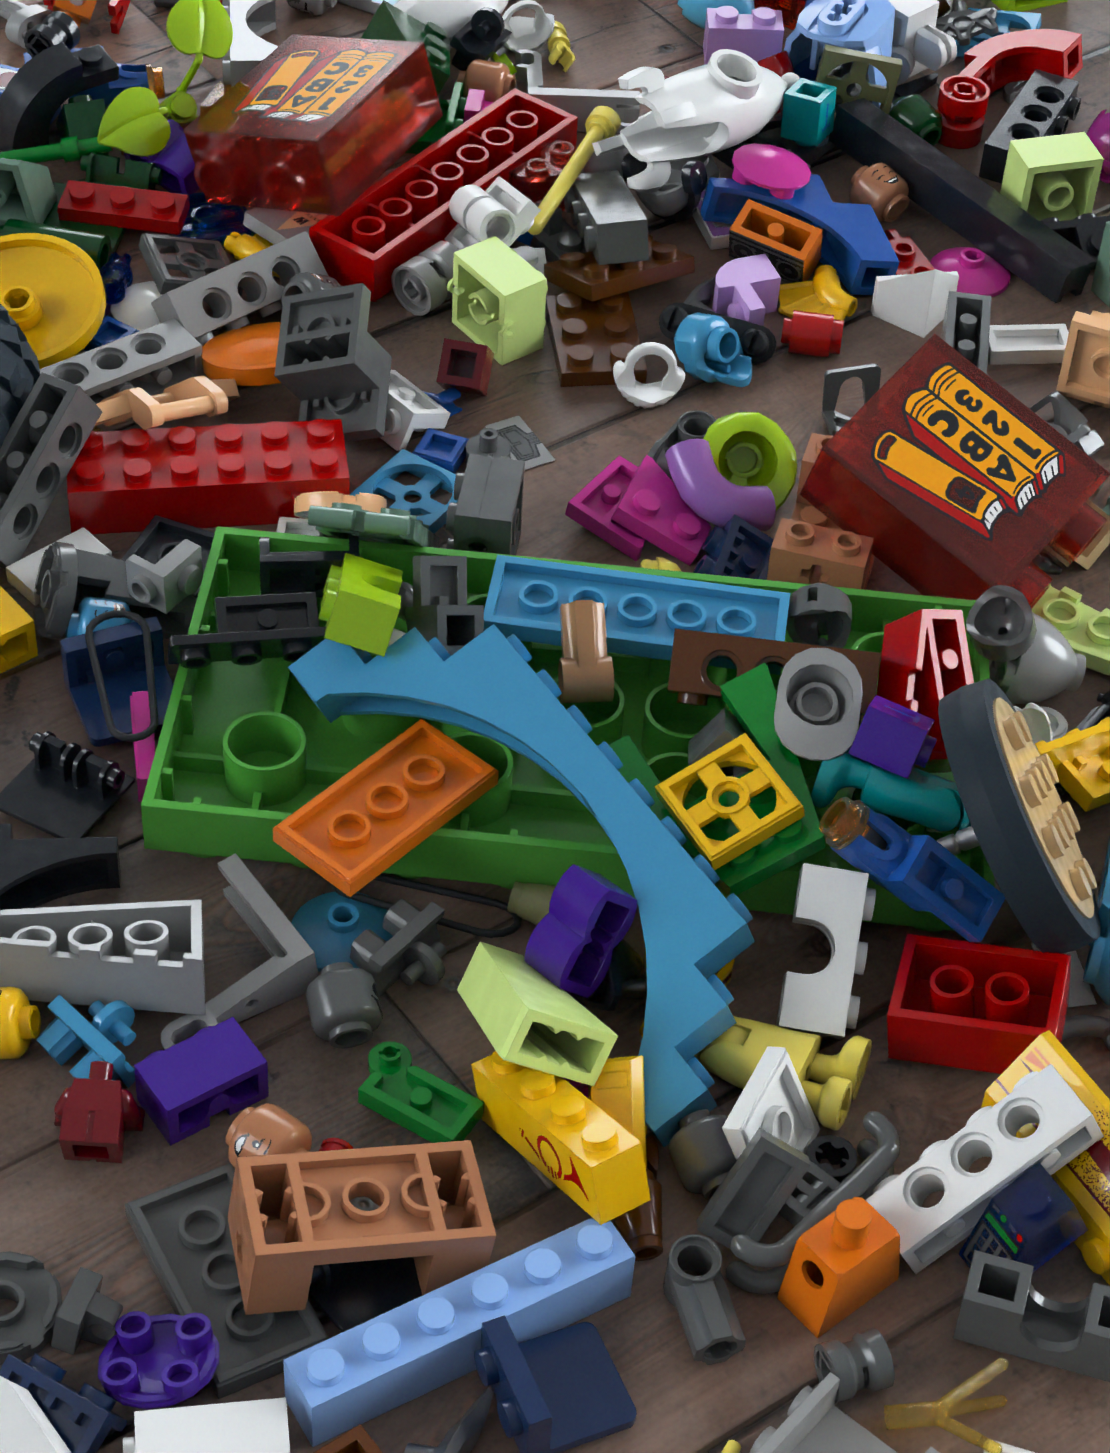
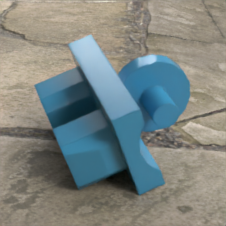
[36,994,136,1088]

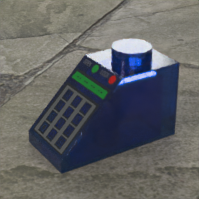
[958,1162,1088,1272]

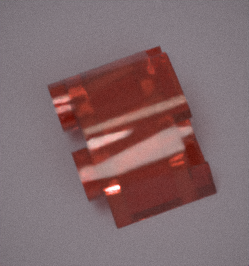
[509,139,574,212]

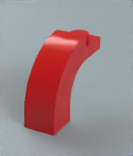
[958,29,1083,96]

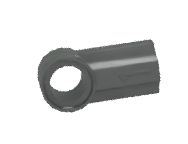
[663,1234,746,1365]

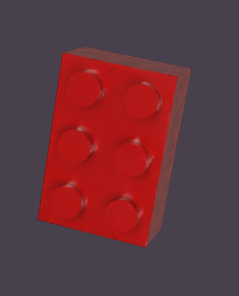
[887,934,1071,1074]

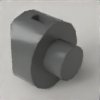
[786,583,852,648]
[966,585,1037,662]

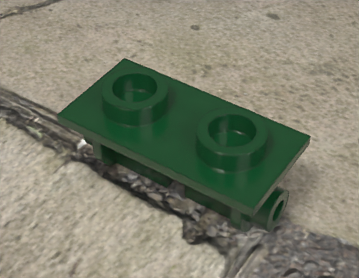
[77,152,165,191]

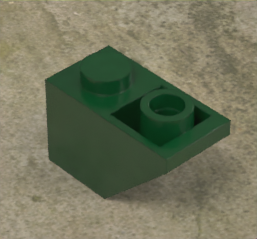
[56,95,110,155]

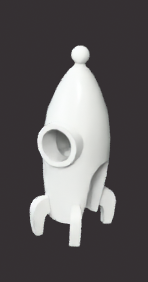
[592,49,800,190]

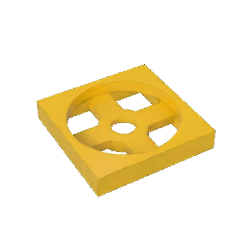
[654,733,805,870]

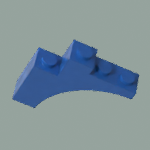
[700,174,900,295]

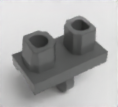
[350,898,447,997]

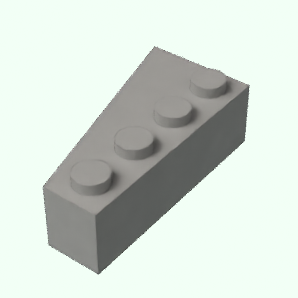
[0,899,206,1015]

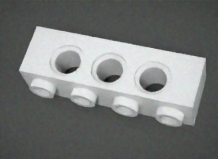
[866,1064,1104,1274]

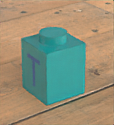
[781,78,837,146]

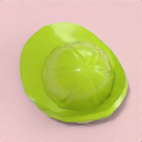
[703,412,797,511]

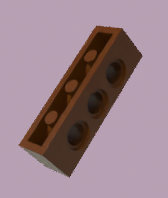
[668,628,881,725]

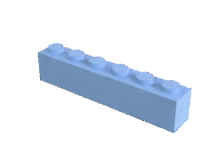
[283,1218,635,1447]

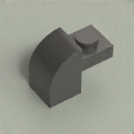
[405,555,484,656]

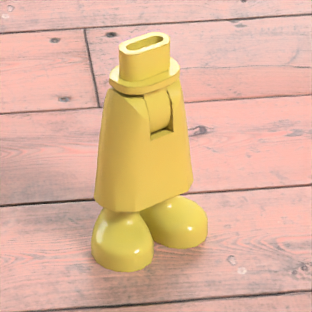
[695,1016,872,1131]

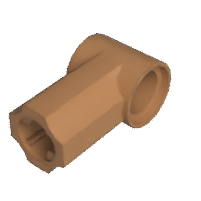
[558,600,614,703]

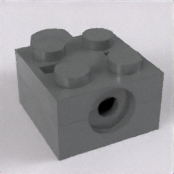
[446,454,525,555]

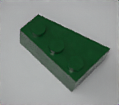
[361,0,450,115]

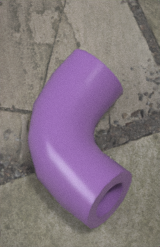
[665,438,776,531]

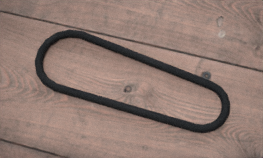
[85,610,158,742]
[331,874,522,938]

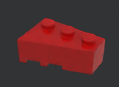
[877,609,974,773]

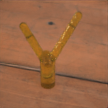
[884,1358,1009,1453]

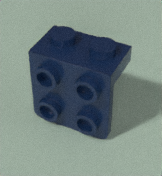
[60,617,174,747]
[474,1315,637,1453]

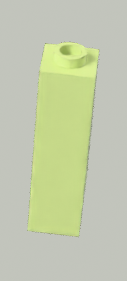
[457,941,618,1087]

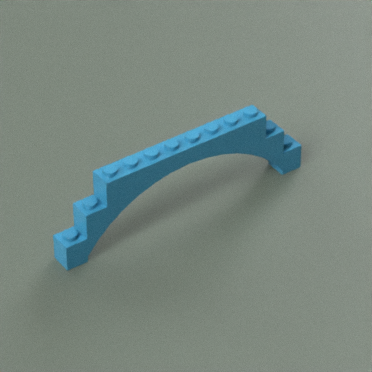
[288,624,755,1147]

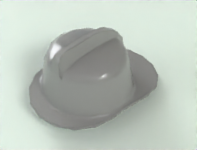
[774,648,863,761]

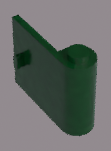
[0,182,127,277]

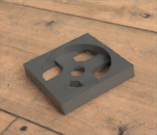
[138,233,243,297]

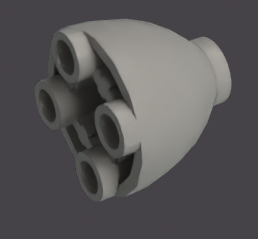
[989,613,1086,704]

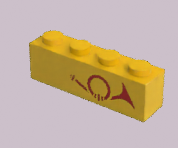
[471,1050,651,1225]

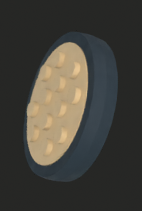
[937,679,1101,954]

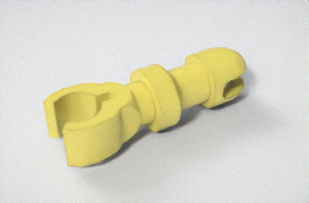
[547,21,575,72]

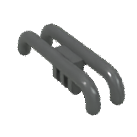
[726,1111,901,1295]

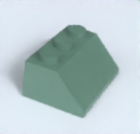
[0,158,57,226]

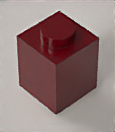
[436,338,494,396]

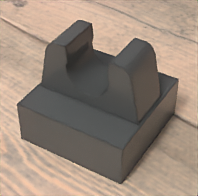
[51,1267,123,1355]

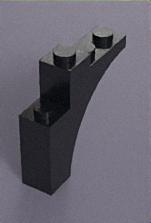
[0,824,121,910]

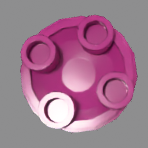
[732,143,811,200]

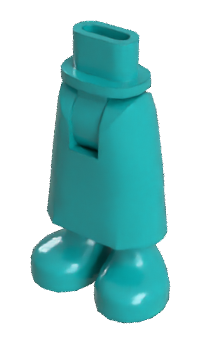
[811,747,971,831]

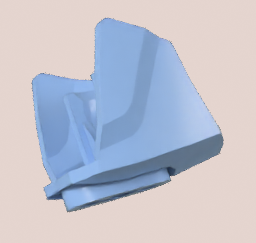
[784,0,895,108]

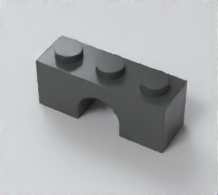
[953,1250,1110,1382]

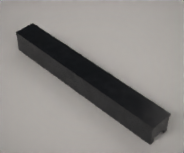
[828,98,1096,303]

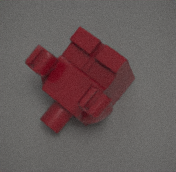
[54,1061,145,1163]

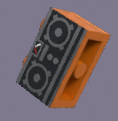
[729,199,823,283]

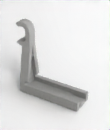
[515,49,640,133]
[161,853,319,1050]

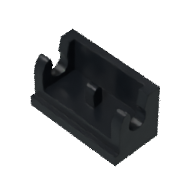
[259,536,360,598]

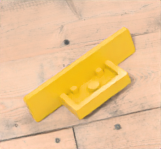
[1035,717,1110,812]

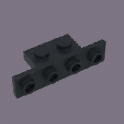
[168,592,326,669]

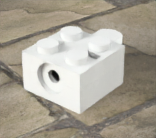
[888,0,957,78]

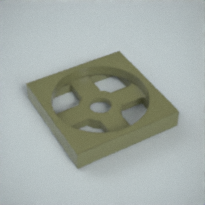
[815,44,903,120]

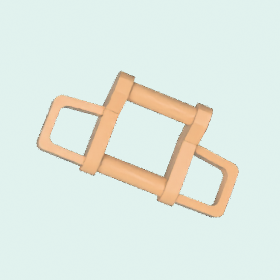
[94,375,240,430]

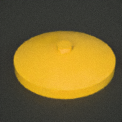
[0,233,106,369]

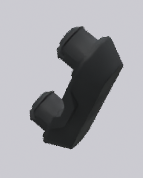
[659,302,776,364]

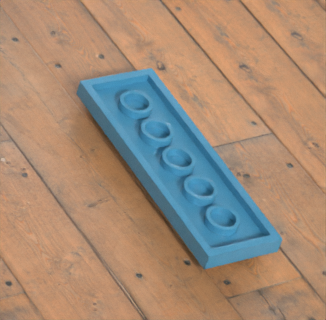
[484,555,790,675]

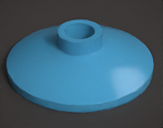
[291,892,393,972]

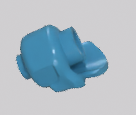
[674,312,752,387]

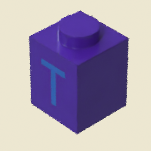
[848,695,937,779]

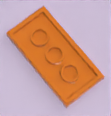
[273,719,499,897]

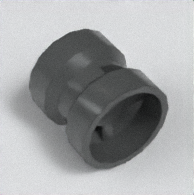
[814,1328,895,1404]

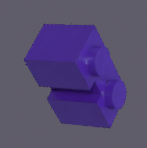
[134,1017,269,1146]

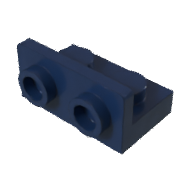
[693,514,774,580]
[0,1353,128,1453]

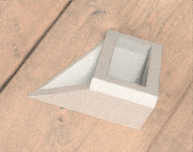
[871,269,959,338]

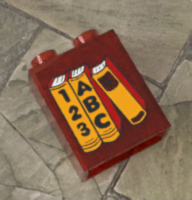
[184,34,443,216]
[799,334,1110,609]

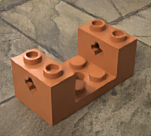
[767,433,895,590]
[227,1140,496,1315]

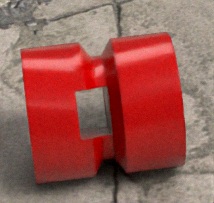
[937,75,990,149]

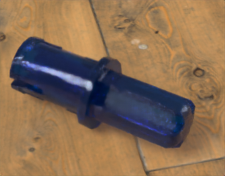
[100,252,134,304]

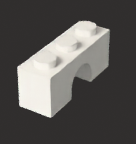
[776,863,876,1040]

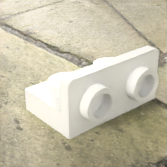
[380,370,451,451]

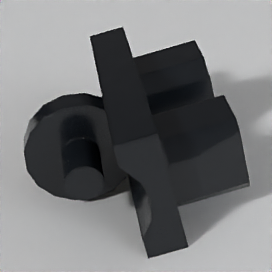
[449,7,512,71]

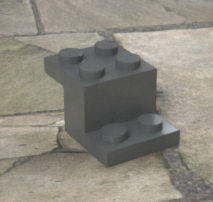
[274,283,392,442]

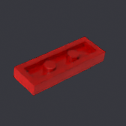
[57,180,190,235]

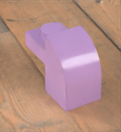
[712,254,781,326]

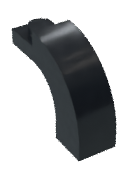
[0,42,119,152]

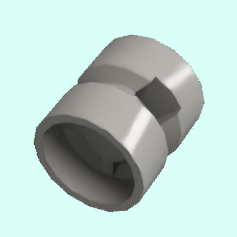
[391,241,459,316]

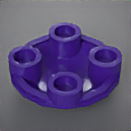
[98,1311,220,1409]

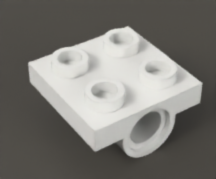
[444,176,541,250]

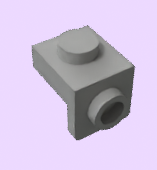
[125,539,204,614]

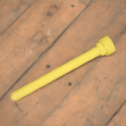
[528,106,621,235]

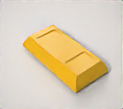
[588,1055,647,1169]

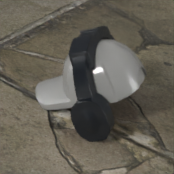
[621,152,709,222]

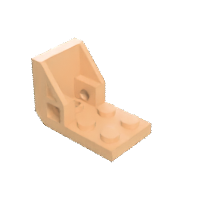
[1056,310,1110,409]

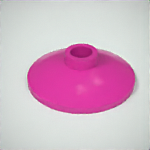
[930,247,1011,298]

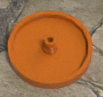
[201,322,281,386]

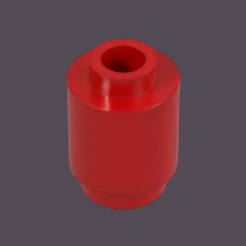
[781,310,844,357]

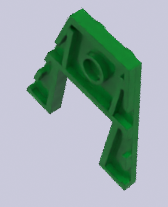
[609,663,826,896]

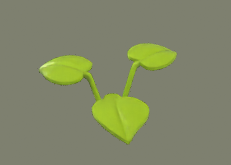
[97,0,274,172]

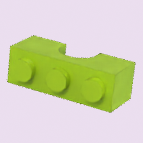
[318,553,403,657]

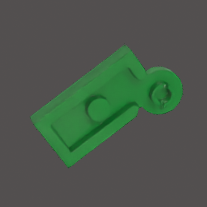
[358,1041,484,1143]

